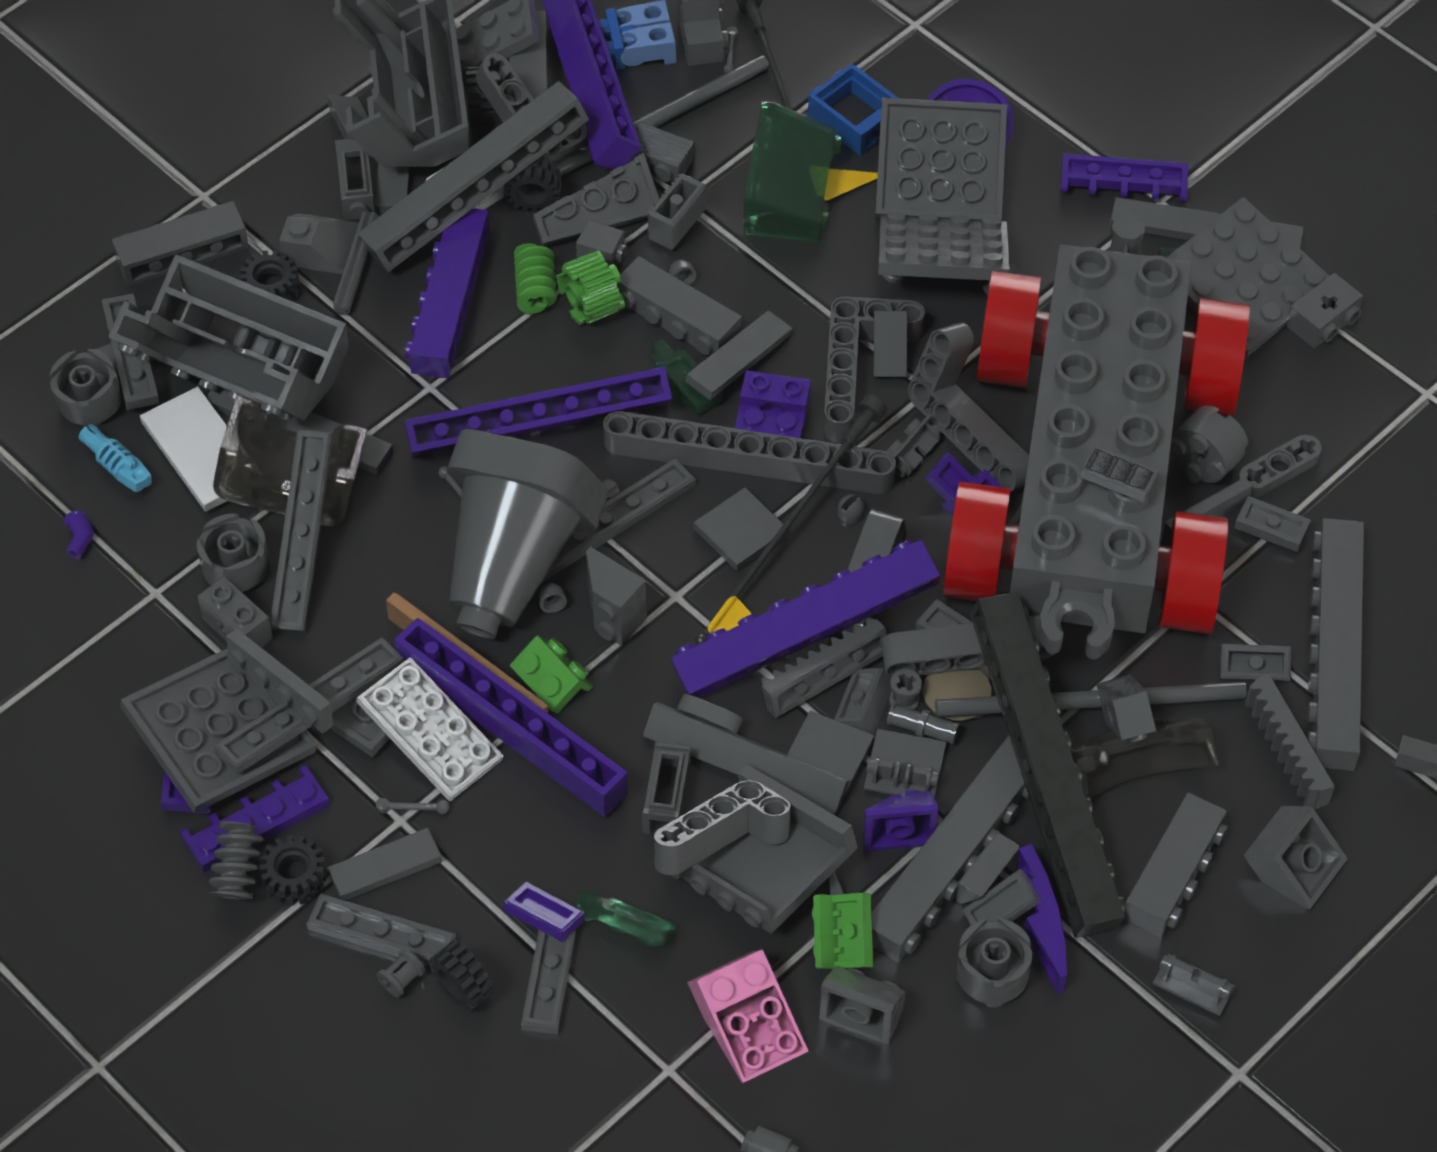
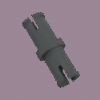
[887,703,960,744]

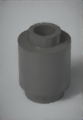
[740,1126,800,1152]

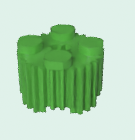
[556,250,625,325]

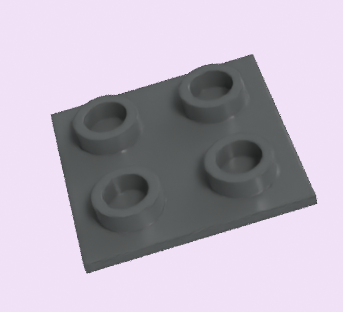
[864,729,946,798]

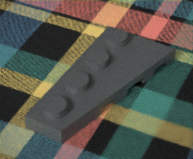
[533,153,659,246]

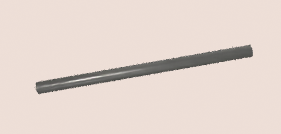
[535,55,770,185]
[934,682,1247,717]

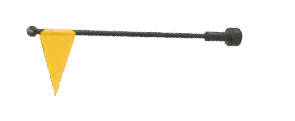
[736,0,878,215]
[695,394,888,659]

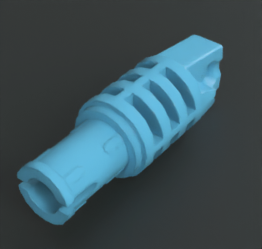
[79,424,152,492]

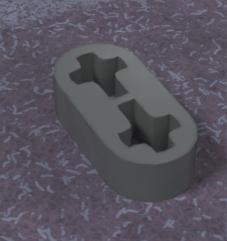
[676,694,743,734]

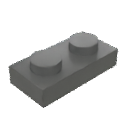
[1234,496,1311,552]

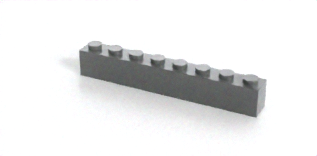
[358,81,589,272]
[1307,518,1364,771]
[871,735,1029,963]

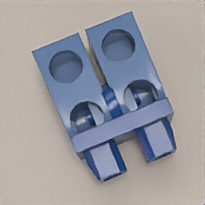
[598,0,677,70]

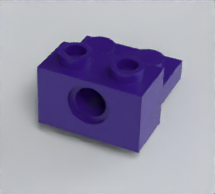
[735,370,811,438]

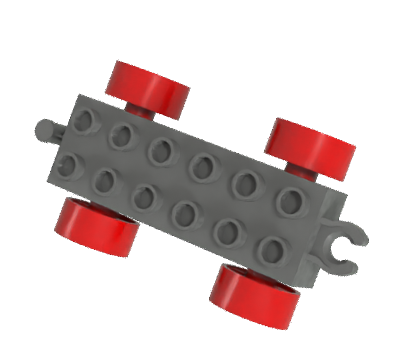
[943,215,1250,659]

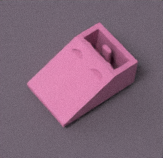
[687,949,808,1083]

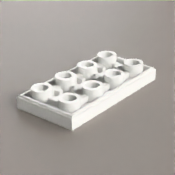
[140,386,264,512]
[357,657,503,802]

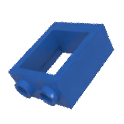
[808,63,898,156]

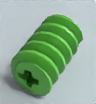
[514,243,557,314]

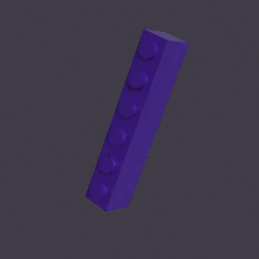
[405,208,490,379]

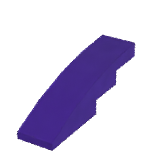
[1016,843,1067,994]

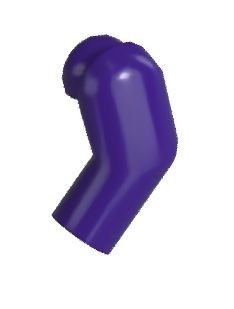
[64,510,94,559]

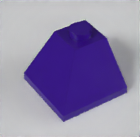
[862,790,938,852]

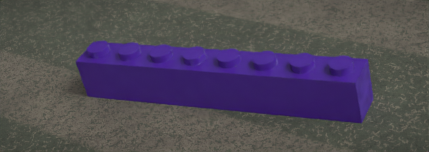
[542,0,641,170]
[404,367,672,457]
[671,539,940,698]
[394,618,628,817]

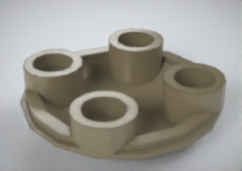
[923,668,992,721]

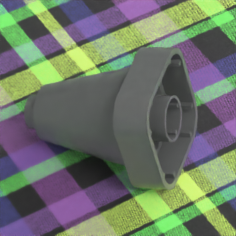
[447,429,609,639]

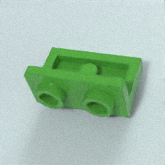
[510,635,593,714]
[812,893,873,970]

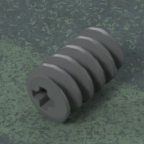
[208,821,263,900]

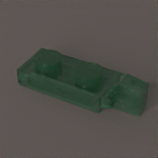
[651,338,723,415]
[575,890,677,947]

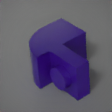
[924,453,1002,515]

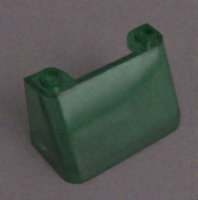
[744,101,842,243]

